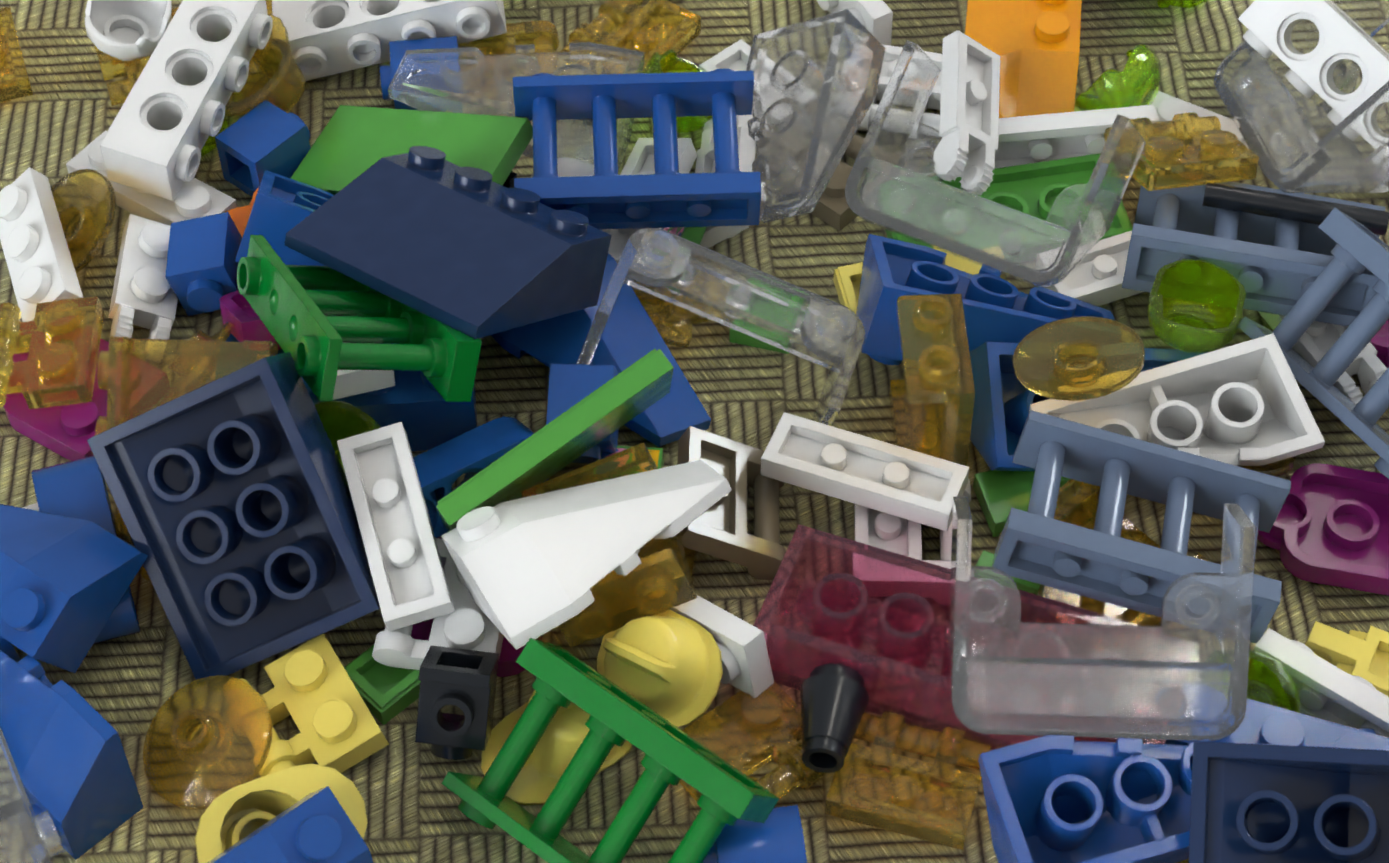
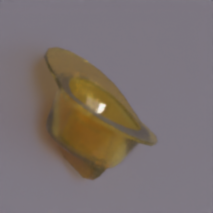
[225,14,306,118]

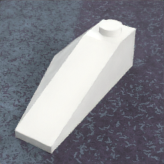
[1029,333,1325,466]
[441,460,732,650]

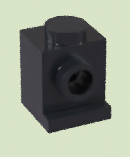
[415,645,499,760]

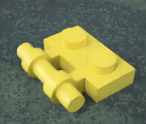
[223,633,389,777]

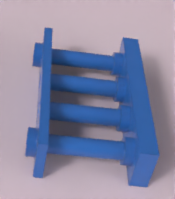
[513,68,761,230]

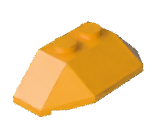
[965,0,1082,118]

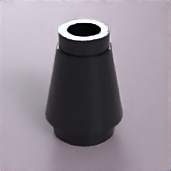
[800,663,869,773]

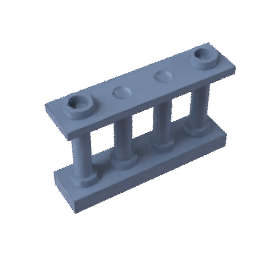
[1122,167,1385,326]
[1237,207,1389,479]
[991,410,1291,644]

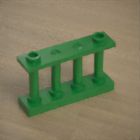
[237,235,482,402]
[441,638,779,863]

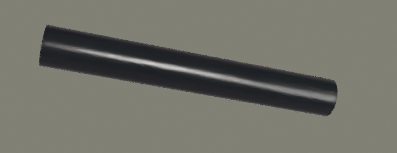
[1202,182,1389,236]

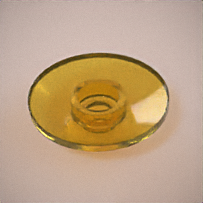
[51,169,116,273]
[1013,316,1145,401]
[143,676,272,810]

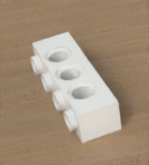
[100,0,273,201]
[272,0,507,85]
[1238,0,1389,175]

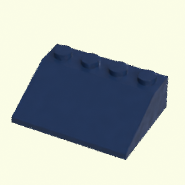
[284,146,612,339]
[87,352,380,688]
[1189,741,1389,863]

